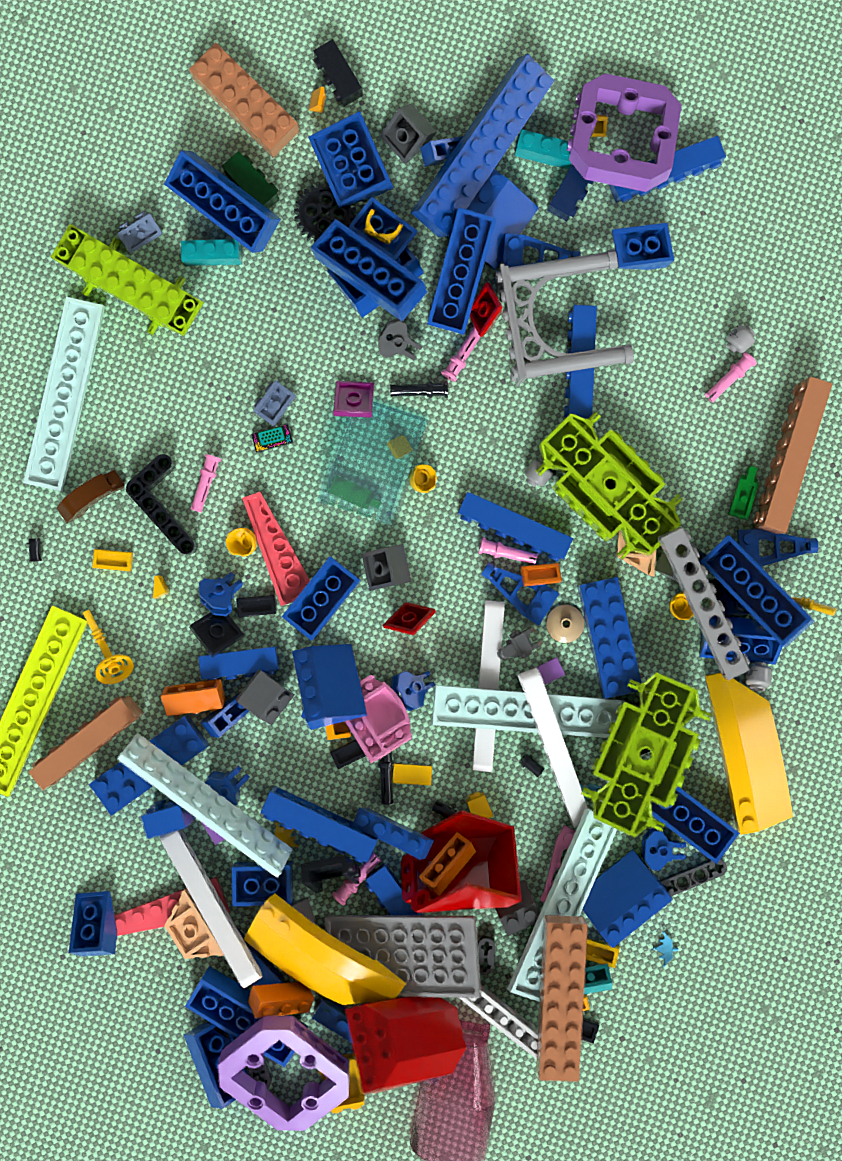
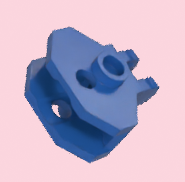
[199,572,243,616]
[391,671,436,711]
[204,765,250,806]
[641,828,687,870]

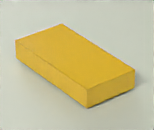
[92,549,133,572]
[393,763,432,786]

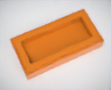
[520,563,562,586]

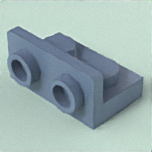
[117,211,163,254]

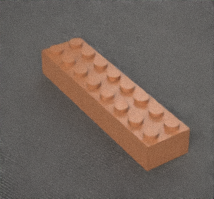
[753,377,833,534]
[536,915,587,1082]

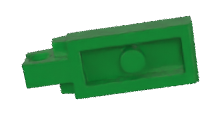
[728,466,759,520]

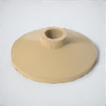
[546,605,584,643]

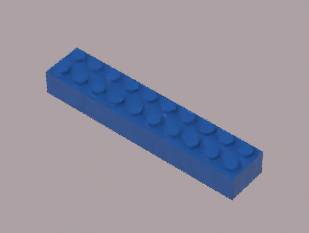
[410,54,555,237]

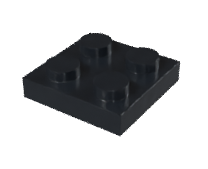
[189,612,244,658]

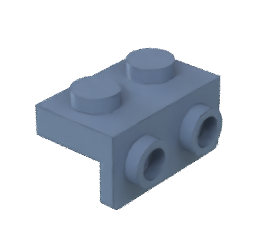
[254,380,297,427]

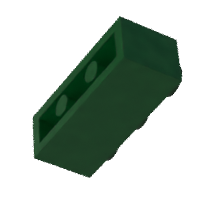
[222,151,279,209]

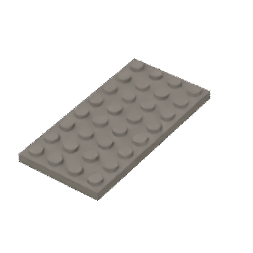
[325,915,481,998]

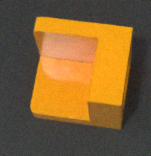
[325,721,352,740]

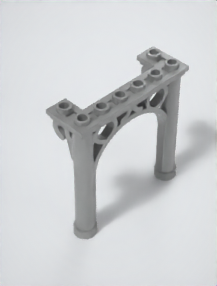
[494,249,634,387]

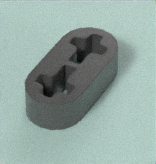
[477,936,495,975]

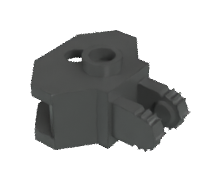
[377,318,423,360]
[497,627,543,660]

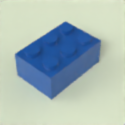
[141,799,196,839]
[232,861,293,906]

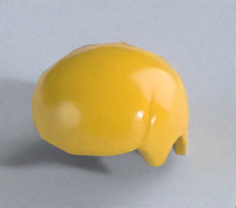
[409,464,437,493]
[225,527,257,557]
[669,592,694,620]

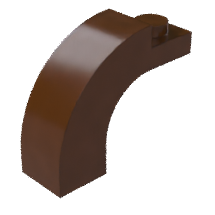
[57,470,125,523]

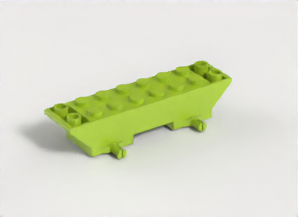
[50,224,204,336]

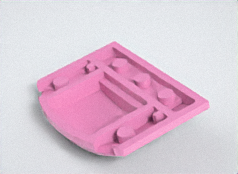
[345,675,412,764]

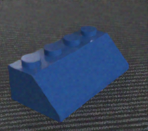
[281,556,361,641]
[699,616,782,665]
[184,1022,248,1109]

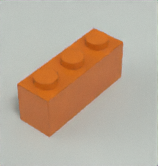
[161,679,226,716]
[419,832,476,896]
[248,982,314,1018]

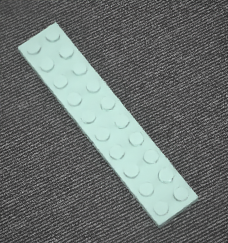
[23,297,105,492]
[432,685,625,738]
[117,733,293,877]
[507,808,617,1002]

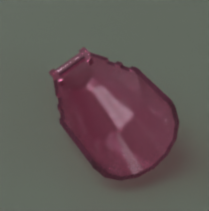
[410,1020,496,1161]

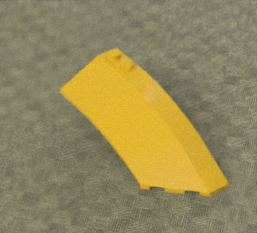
[705,672,793,835]
[243,894,407,1005]

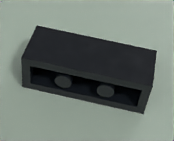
[313,39,363,107]

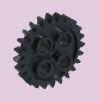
[294,183,356,243]

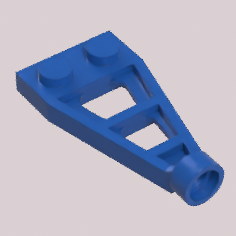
[502,233,581,267]
[737,529,819,567]
[481,562,560,626]

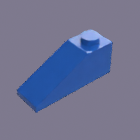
[420,136,463,167]
[200,691,249,738]

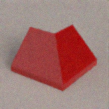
[470,282,503,337]
[383,602,436,635]

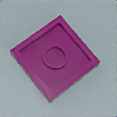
[333,381,374,418]

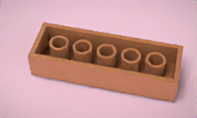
[189,42,300,158]
[28,696,144,790]

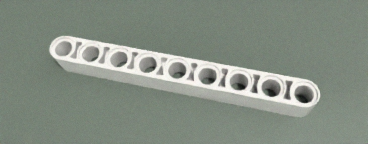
[472,600,505,772]
[518,667,588,829]
[160,829,262,988]

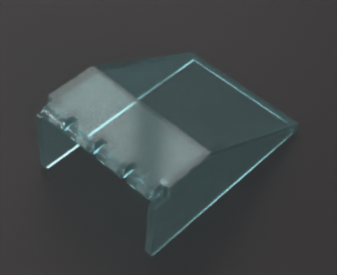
[317,401,428,528]

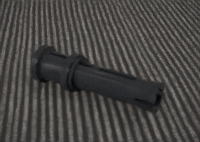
[390,381,448,398]
[377,751,394,805]

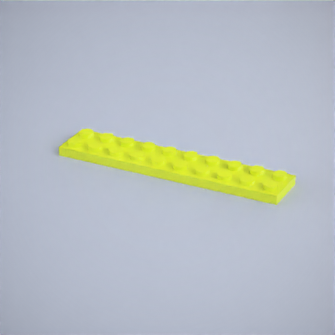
[0,605,88,797]

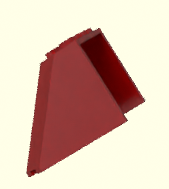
[401,810,522,913]
[345,996,467,1094]

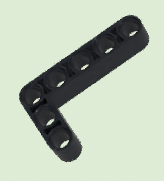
[126,454,198,555]

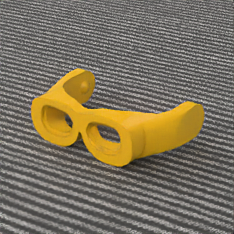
[364,209,403,245]

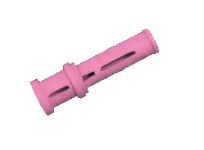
[441,326,481,382]
[704,352,757,403]
[190,454,222,513]
[478,537,538,565]
[332,852,382,906]

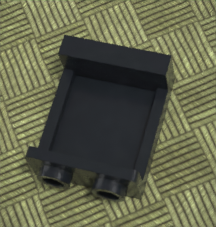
[301,855,361,893]

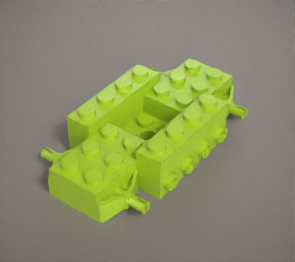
[535,411,683,559]
[581,672,712,837]

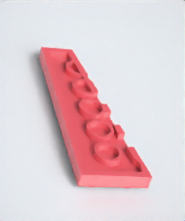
[242,492,310,606]
[114,877,230,936]

